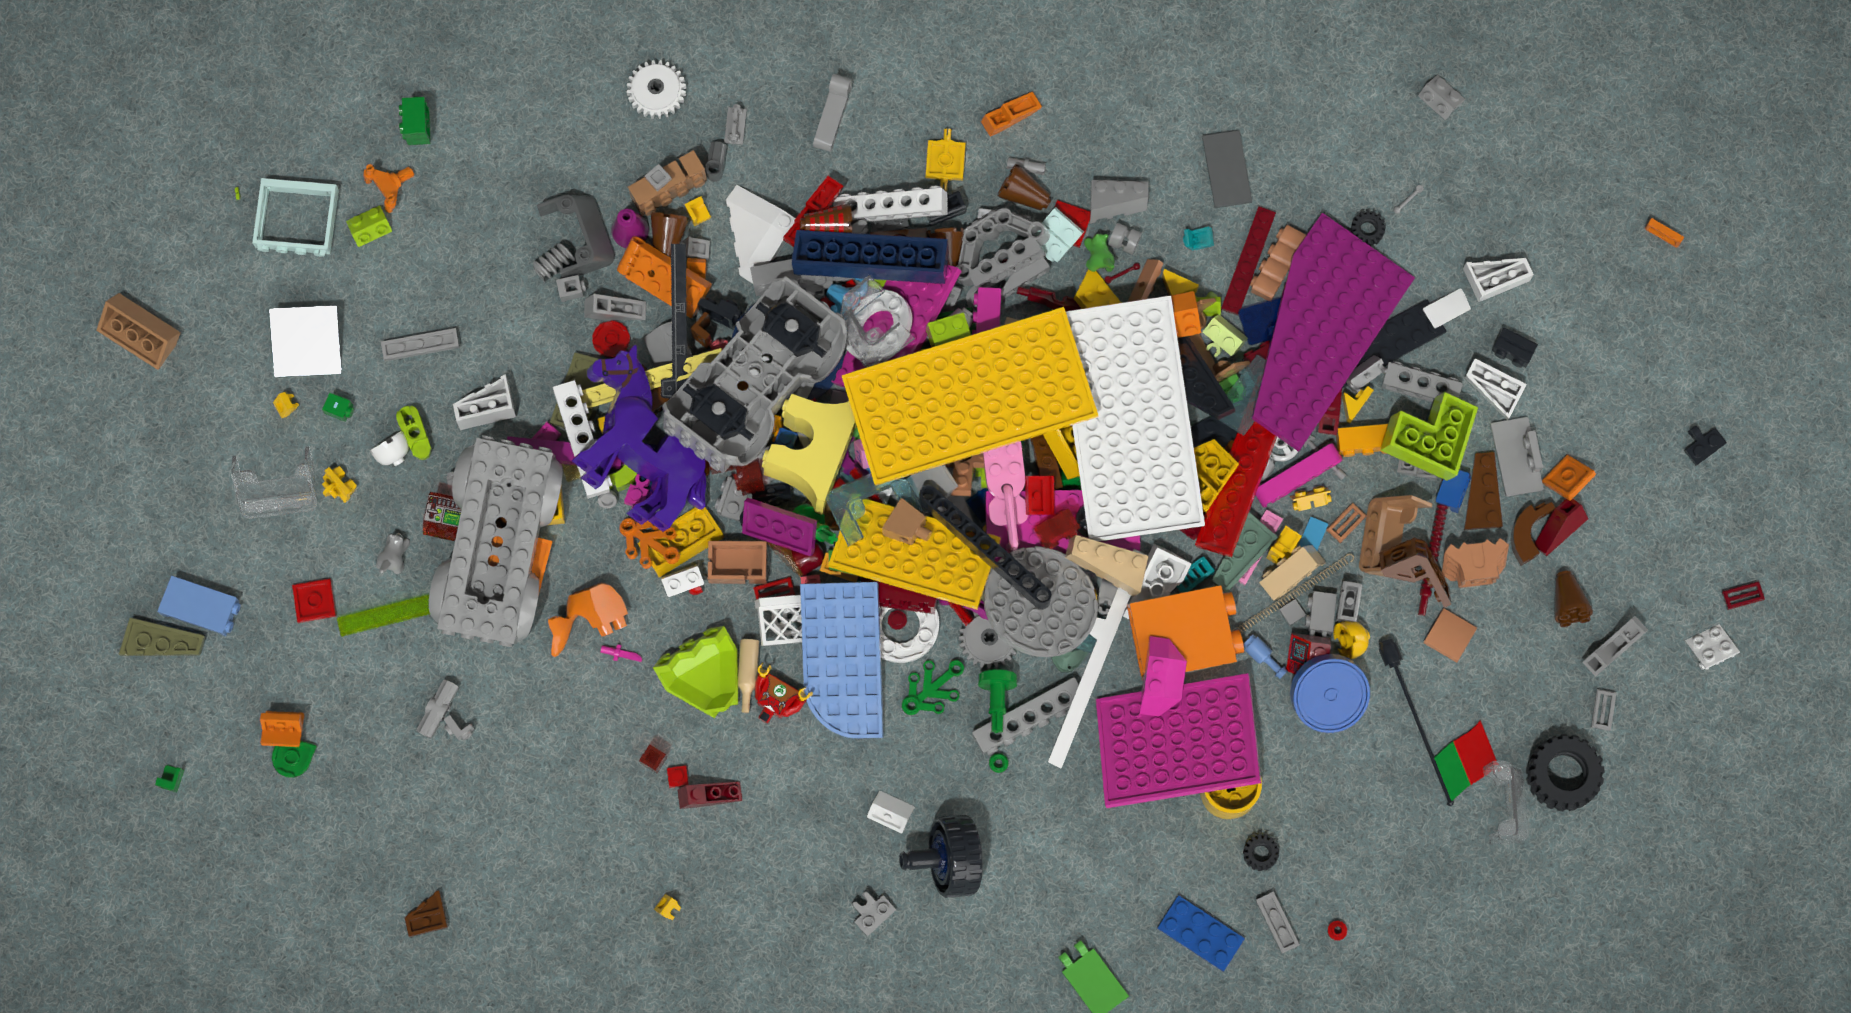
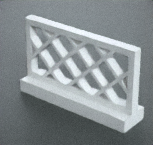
[755,595,802,646]

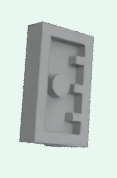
[715,476,751,522]

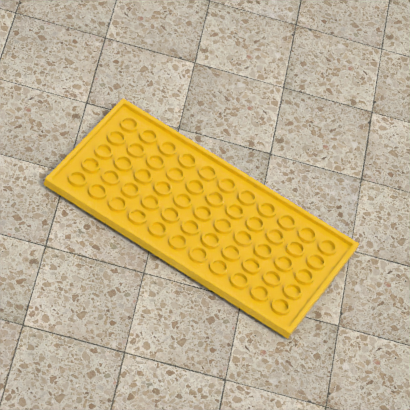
[841,307,1099,486]

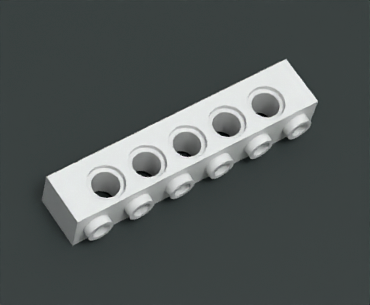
[833,186,947,223]
[553,380,612,499]

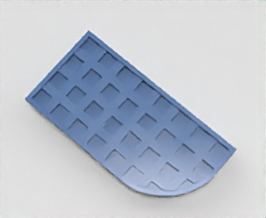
[800,582,884,738]

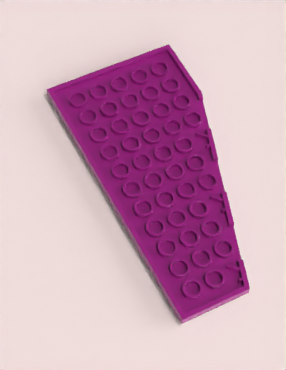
[1251,213,1415,452]

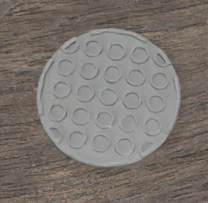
[983,546,1098,657]

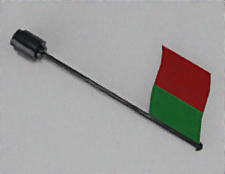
[1378,638,1498,806]

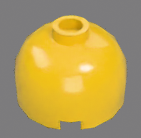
[1333,621,1370,659]

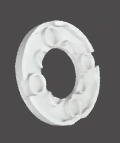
[845,290,912,362]
[879,607,939,663]

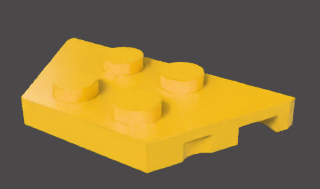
[1073,269,1121,309]

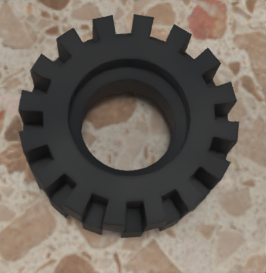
[1350,210,1386,246]
[1243,834,1279,871]

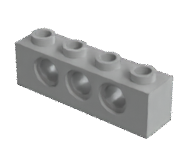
[1381,362,1463,402]

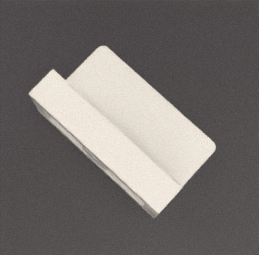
[867,791,915,834]

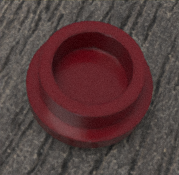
[888,610,907,630]

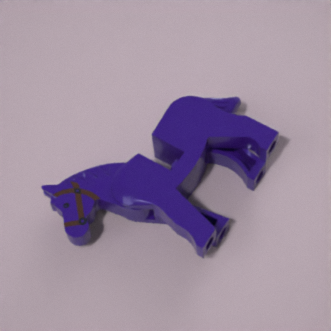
[572,345,707,532]

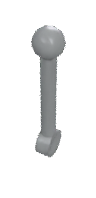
[1394,185,1424,214]

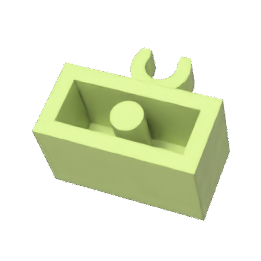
[1203,315,1248,357]

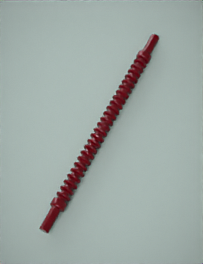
[1418,479,1448,616]

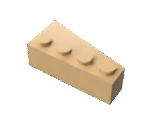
[1065,535,1148,597]

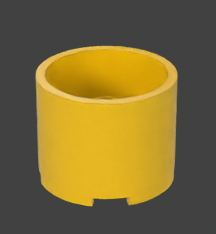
[1200,780,1262,819]

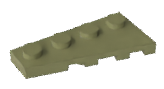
[119,618,205,656]

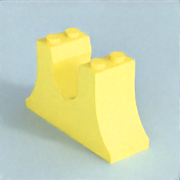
[762,394,856,515]

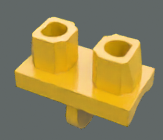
[322,466,357,503]

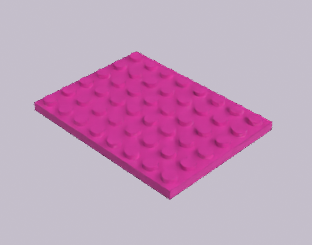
[1096,673,1261,808]

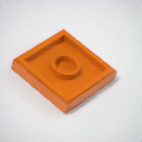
[1542,454,1596,501]

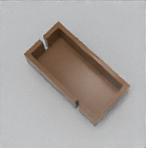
[628,150,707,216]

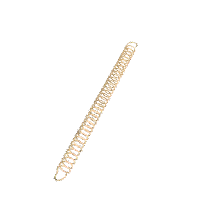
[1232,554,1354,633]

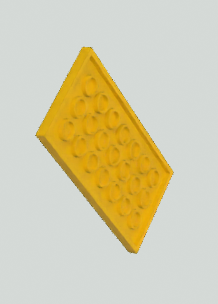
[828,495,1001,610]

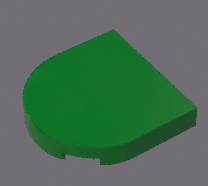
[272,741,317,778]

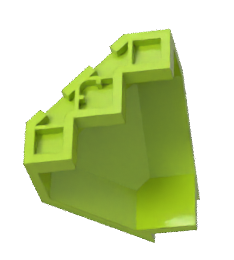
[653,626,738,719]

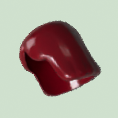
[791,542,825,576]

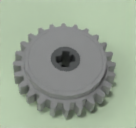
[959,612,1016,670]

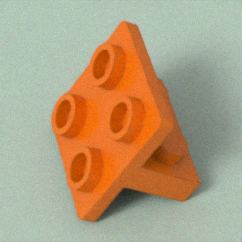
[260,711,305,747]

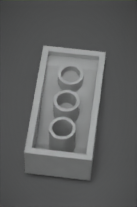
[889,465,958,517]

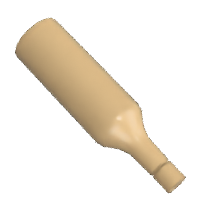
[738,639,759,713]

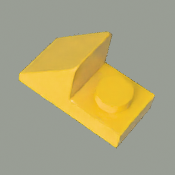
[1342,386,1374,424]

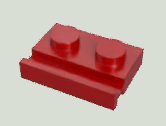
[1025,476,1055,515]

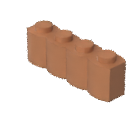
[1250,225,1306,302]

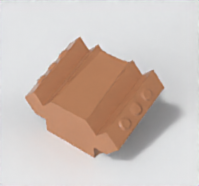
[1442,538,1509,588]

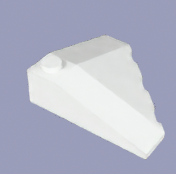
[726,185,796,284]

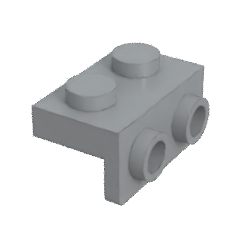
[1418,75,1465,120]

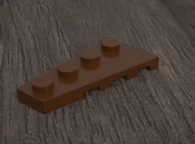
[1464,452,1503,530]

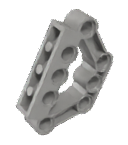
[956,208,1050,290]

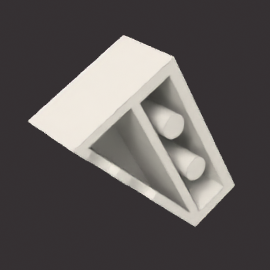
[453,374,516,430]

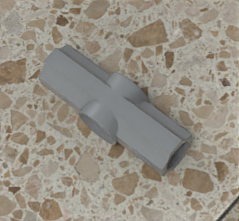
[416,679,459,739]

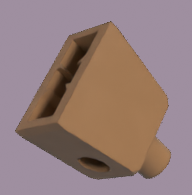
[882,498,932,545]

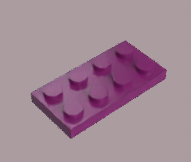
[742,498,817,556]

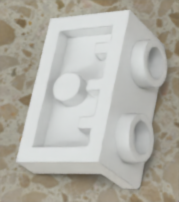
[661,564,704,597]

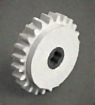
[627,60,686,119]

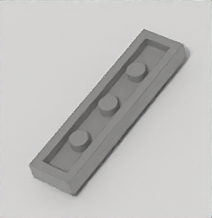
[381,328,460,362]

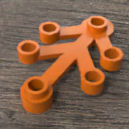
[619,518,680,569]

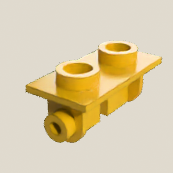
[1290,486,1331,512]

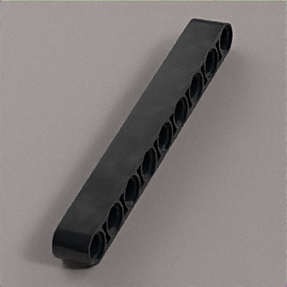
[919,485,1052,610]

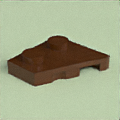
[404,890,448,937]

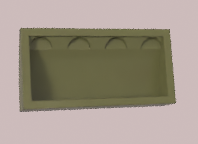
[550,353,604,436]

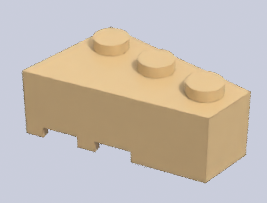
[1259,545,1326,601]

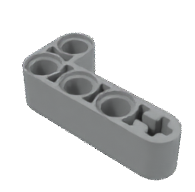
[813,73,852,152]

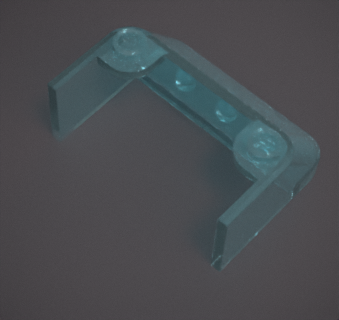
[826,473,924,547]

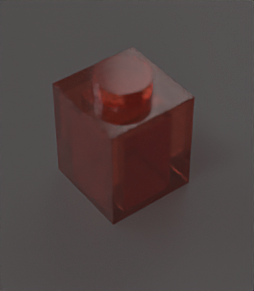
[639,744,667,774]

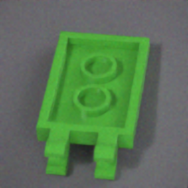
[1058,941,1129,1013]

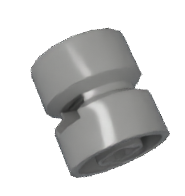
[1108,223,1142,255]

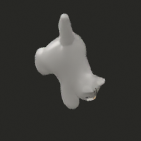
[376,533,410,574]

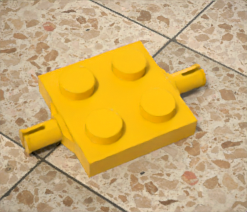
[925,129,965,192]

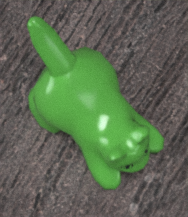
[1084,234,1115,272]

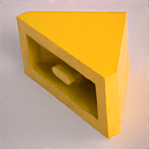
[1162,269,1199,296]

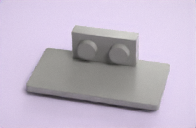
[1490,417,1544,497]

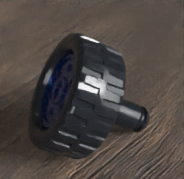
[899,815,983,898]

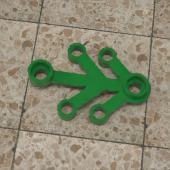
[902,660,964,715]

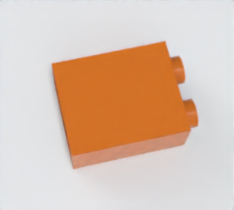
[1127,585,1244,681]

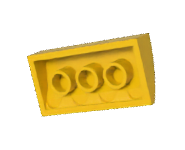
[637,507,724,578]

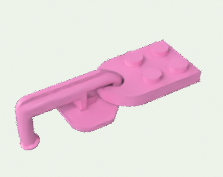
[983,441,1028,553]

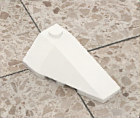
[1123,544,1191,619]

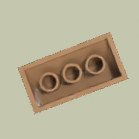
[96,293,181,370]

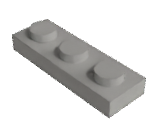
[1255,892,1300,954]

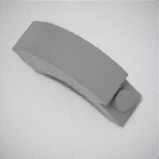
[1582,616,1648,677]

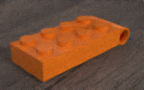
[617,236,712,318]

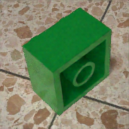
[399,97,431,145]

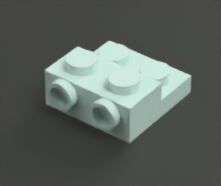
[1035,207,1084,262]

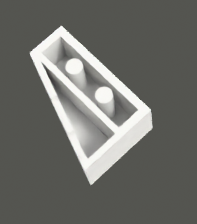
[1463,258,1534,302]
[1465,359,1527,420]

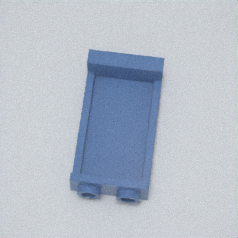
[157,576,241,637]

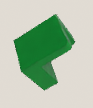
[155,765,185,793]

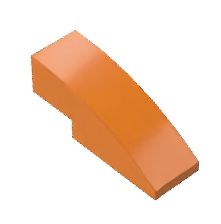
[981,92,1042,137]

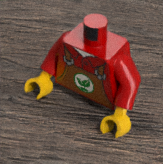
[755,662,813,724]

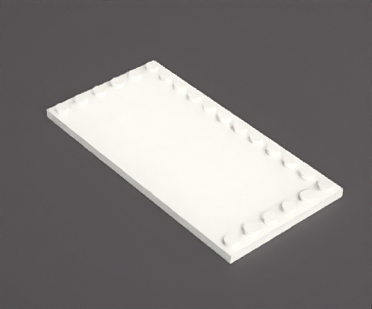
[1066,296,1205,542]

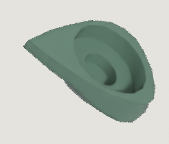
[1051,643,1092,673]

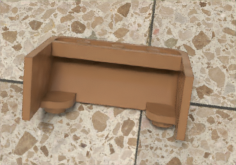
[1189,298,1250,382]
[1359,495,1432,578]

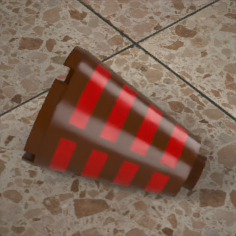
[800,204,852,233]

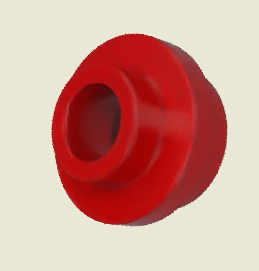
[1327,921,1347,941]

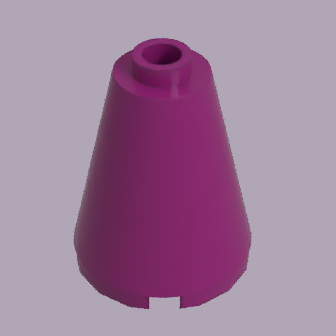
[611,209,649,248]

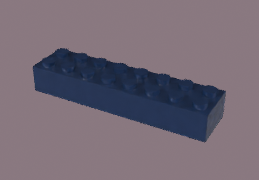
[792,230,949,284]

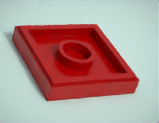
[292,579,336,623]

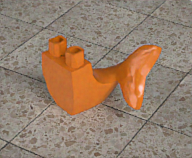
[548,582,628,657]

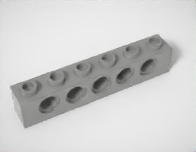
[972,677,1079,756]

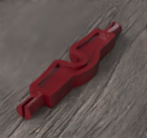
[1016,286,1081,312]

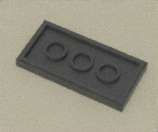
[1202,130,1252,208]

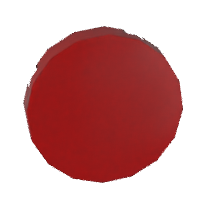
[592,321,630,358]

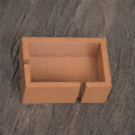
[708,541,767,584]

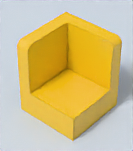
[685,196,711,226]

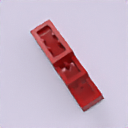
[783,176,843,247]

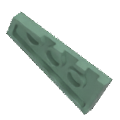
[1212,512,1278,593]

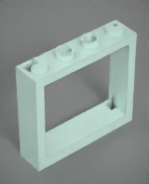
[252,178,339,257]

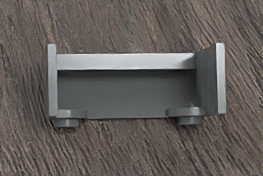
[537,195,614,278]

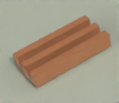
[1326,503,1367,543]

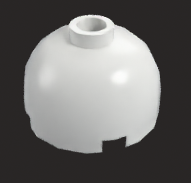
[369,431,409,466]

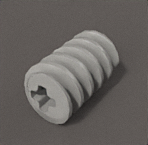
[533,243,575,283]

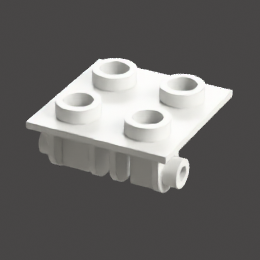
[1685,624,1740,670]

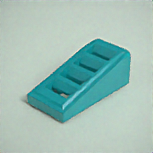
[1176,556,1215,593]

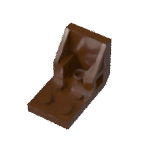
[1379,537,1452,608]

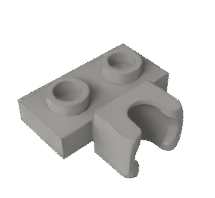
[851,891,896,936]

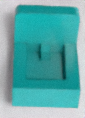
[1183,226,1214,251]

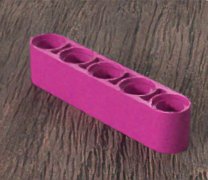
[1255,443,1343,508]

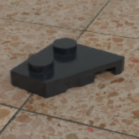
[752,483,791,506]

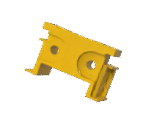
[1266,526,1302,565]

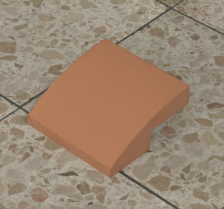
[1423,608,1477,663]

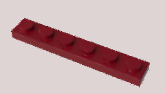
[1221,206,1276,316]

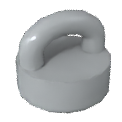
[598,490,617,509]

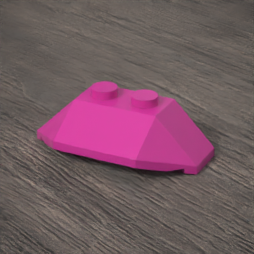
[1139,636,1187,717]

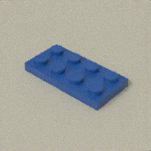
[1157,895,1245,972]

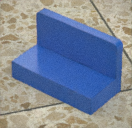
[1436,470,1471,513]

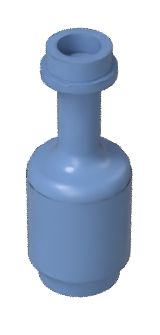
[1243,634,1287,679]

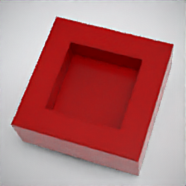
[667,765,689,788]

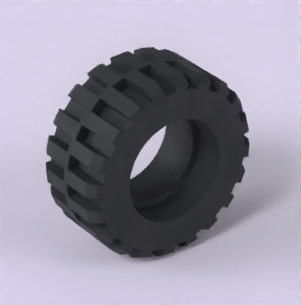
[1526,734,1605,812]

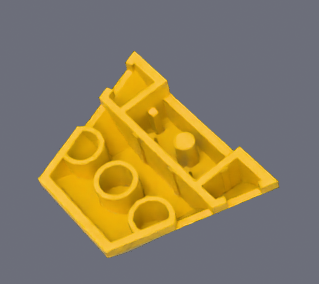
[1194,439,1238,512]

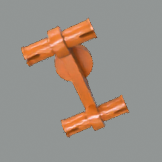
[363,164,414,213]

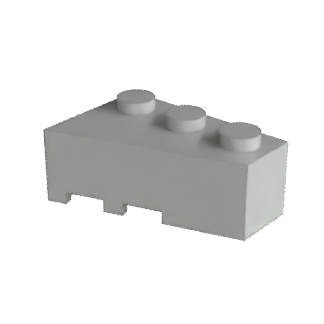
[1090,180,1148,224]

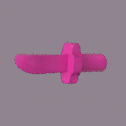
[600,644,642,662]

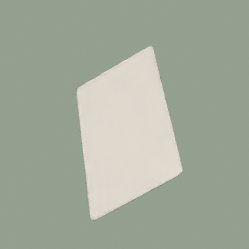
[1423,288,1471,328]

